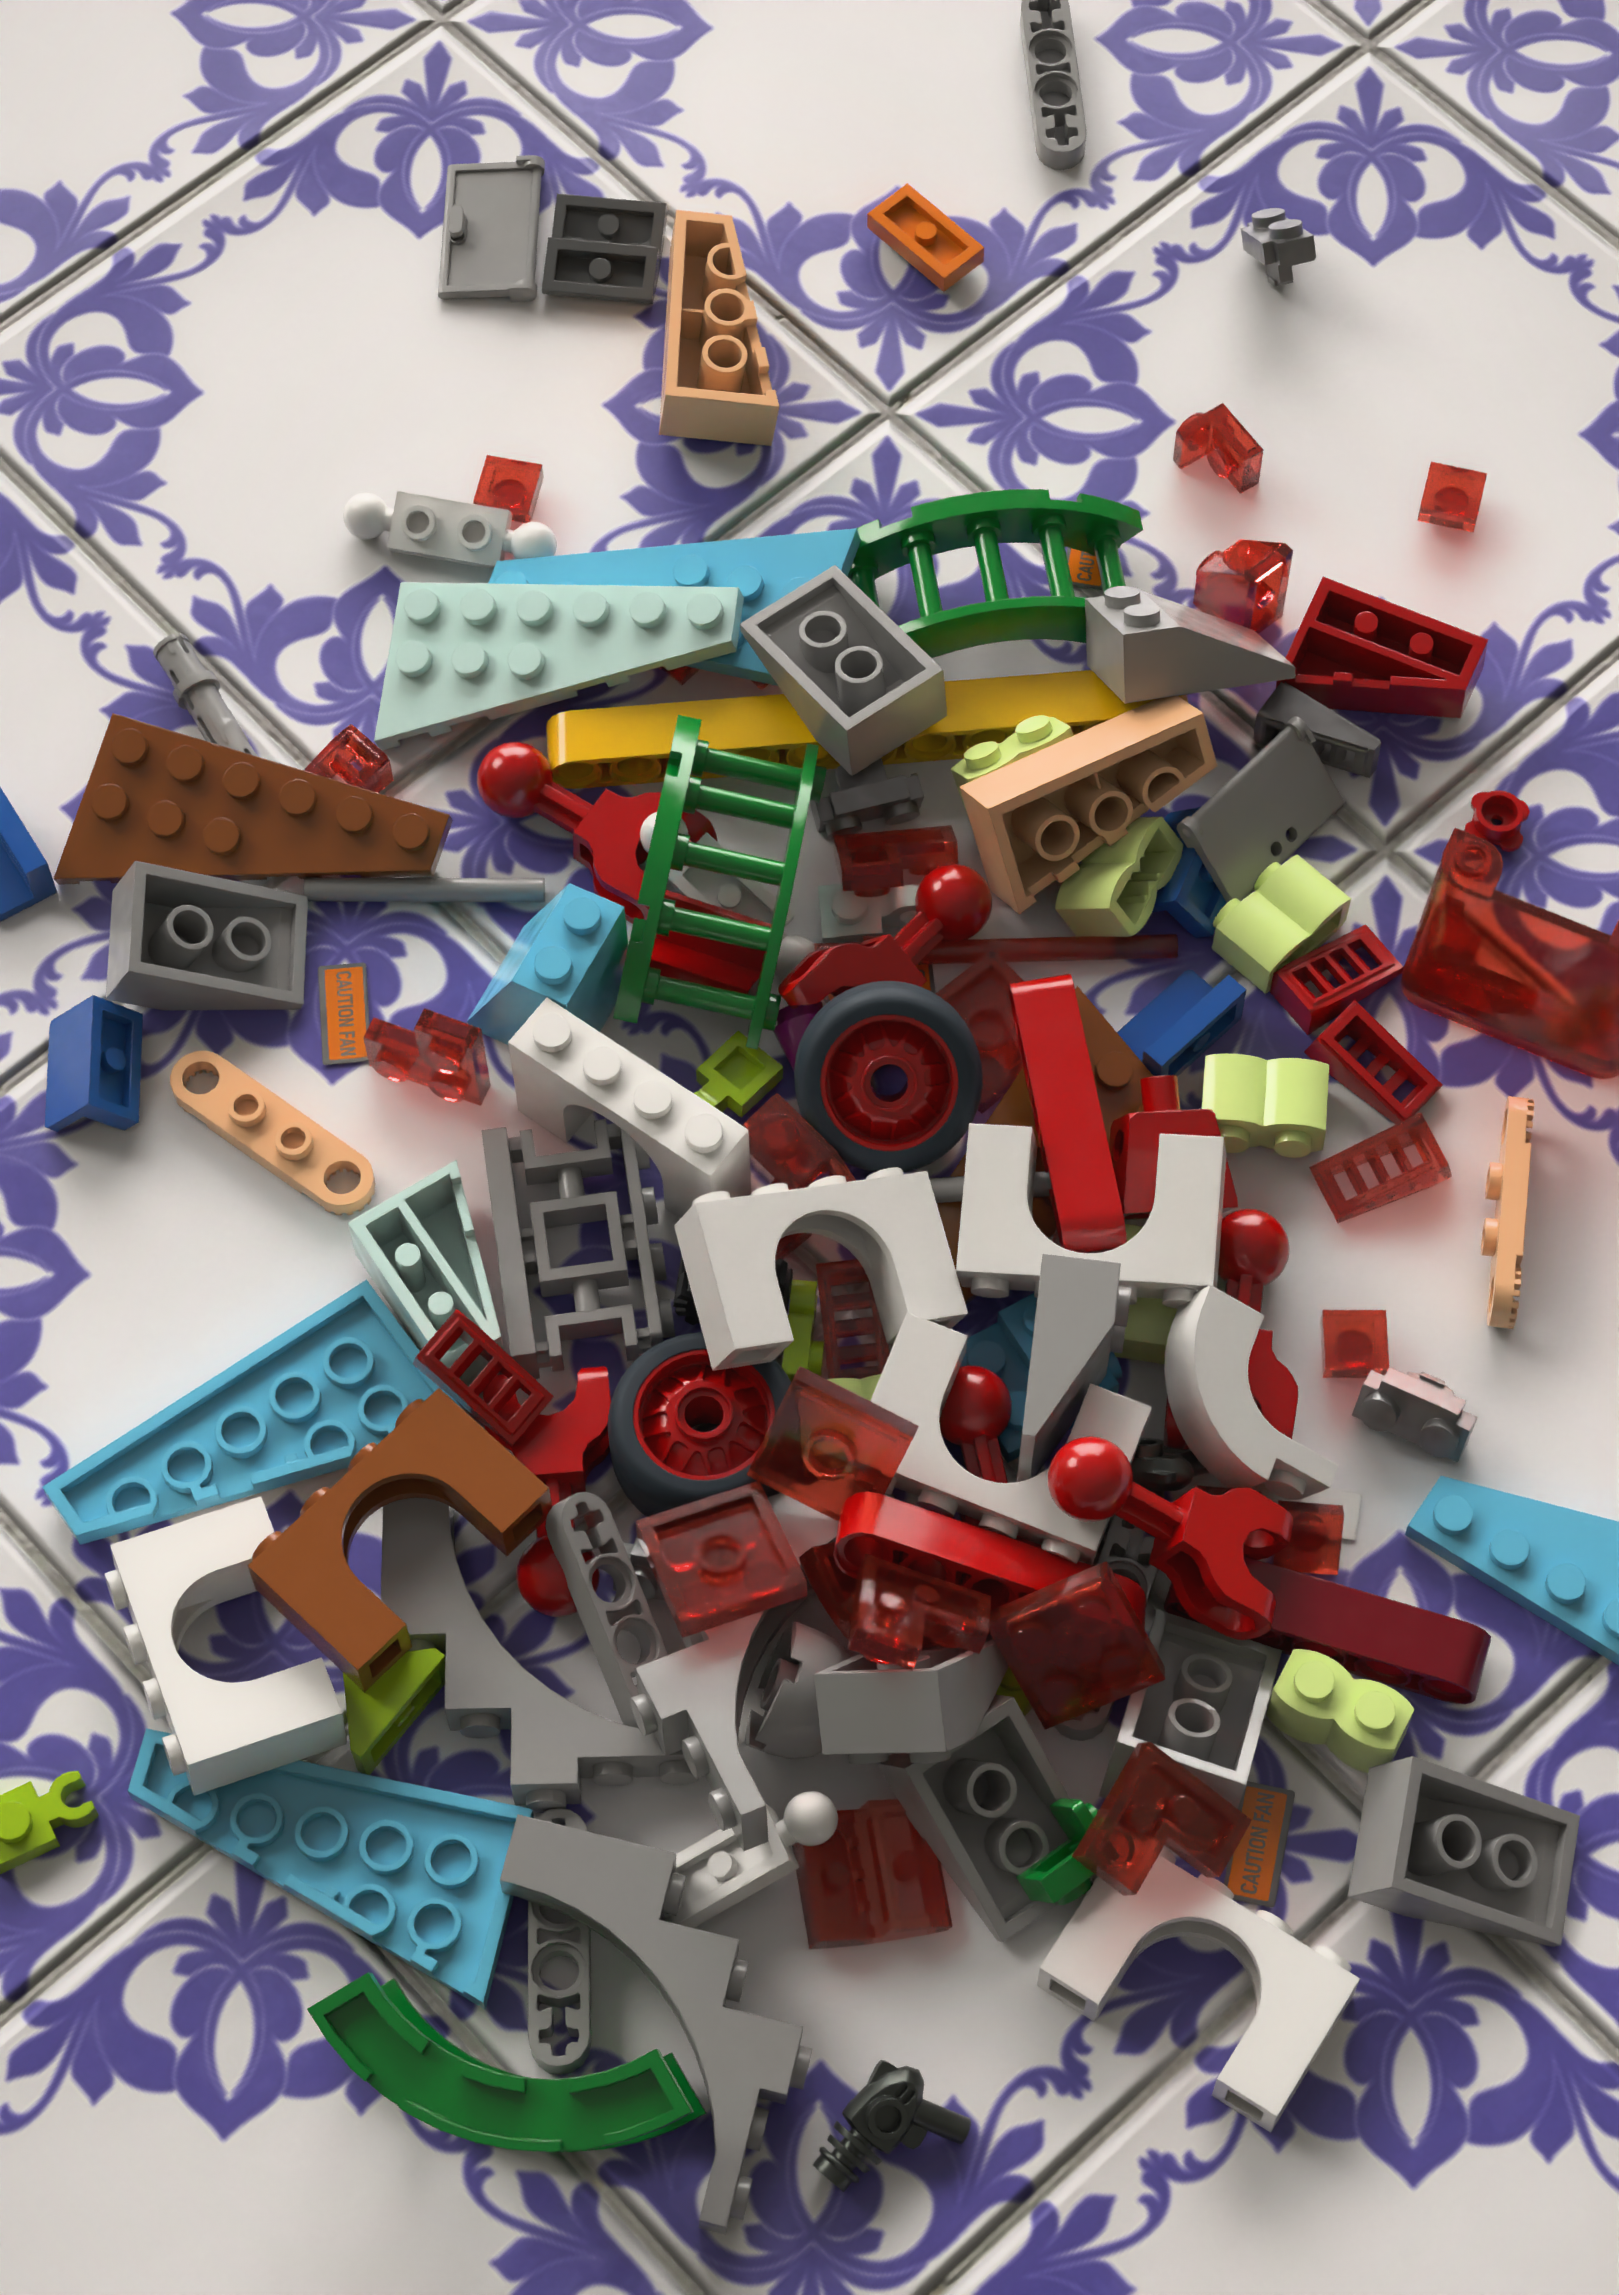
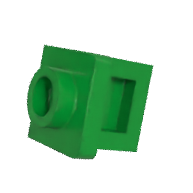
[1016,1798,1117,1906]

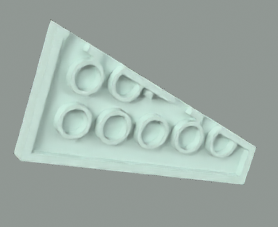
[374,582,744,751]

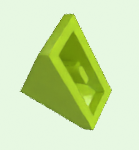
[343,1648,445,1775]

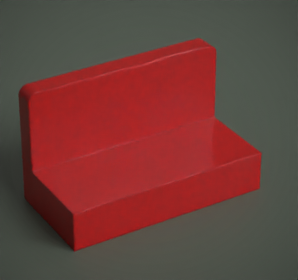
[649,890,771,996]

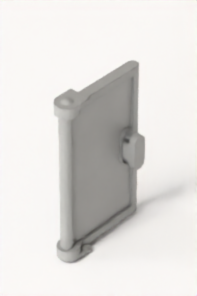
[438,155,545,302]
[1177,716,1344,903]

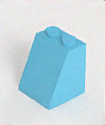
[467,883,628,1045]

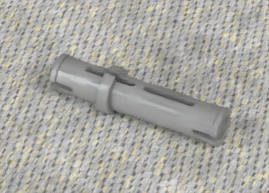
[153,633,258,757]

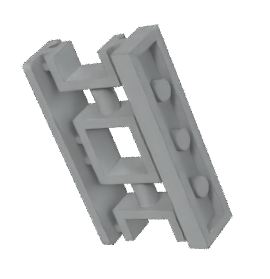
[481,1119,675,1379]

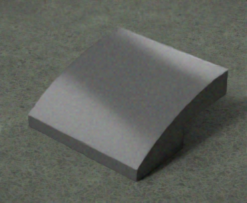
[542,193,668,304]

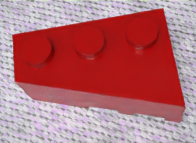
[1276,576,1489,718]

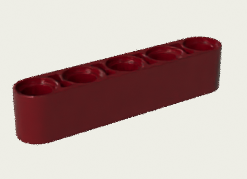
[1164,1556,1491,1704]

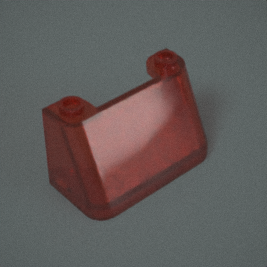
[1400,828,1619,1079]

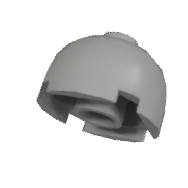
[745,1621,851,1759]

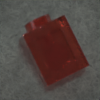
[1173,403,1264,494]

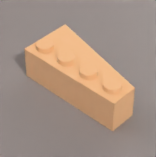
[659,210,779,446]
[960,696,1217,915]

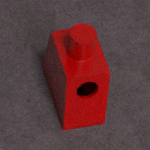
[1109,1075,1238,1220]

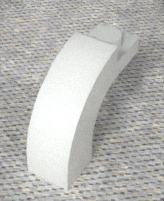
[1164,1285,1338,1500]

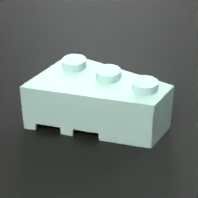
[348,1160,504,1387]

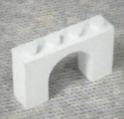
[508,998,752,1219]
[956,1123,1227,1309]
[674,1167,968,1371]
[848,1312,1152,1565]
[104,1496,347,1796]
[1037,1834,1360,2133]

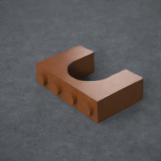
[247,1388,552,1693]

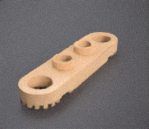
[170,1051,376,1215]
[1481,1096,1534,1329]

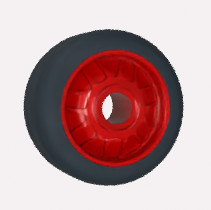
[794,981,983,1172]
[608,1332,802,1536]

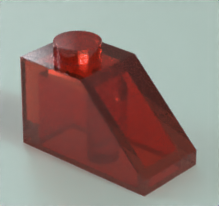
[1193,539,1293,634]

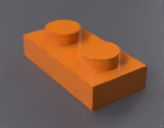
[867,183,984,292]

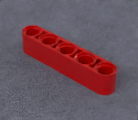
[1009,974,1127,1253]
[833,1491,1146,1664]

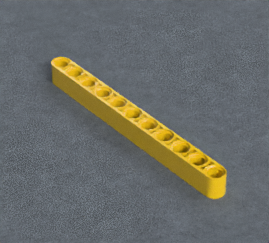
[546,670,1188,789]

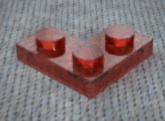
[833,825,959,897]
[363,1008,491,1106]
[848,1554,991,1671]
[1072,1742,1252,1896]

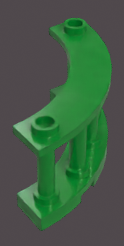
[847,489,1143,658]
[613,715,827,1050]
[307,1972,707,2152]

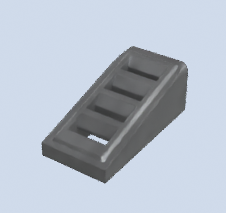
[1253,682,1381,778]

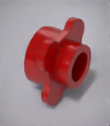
[1464,790,1530,852]

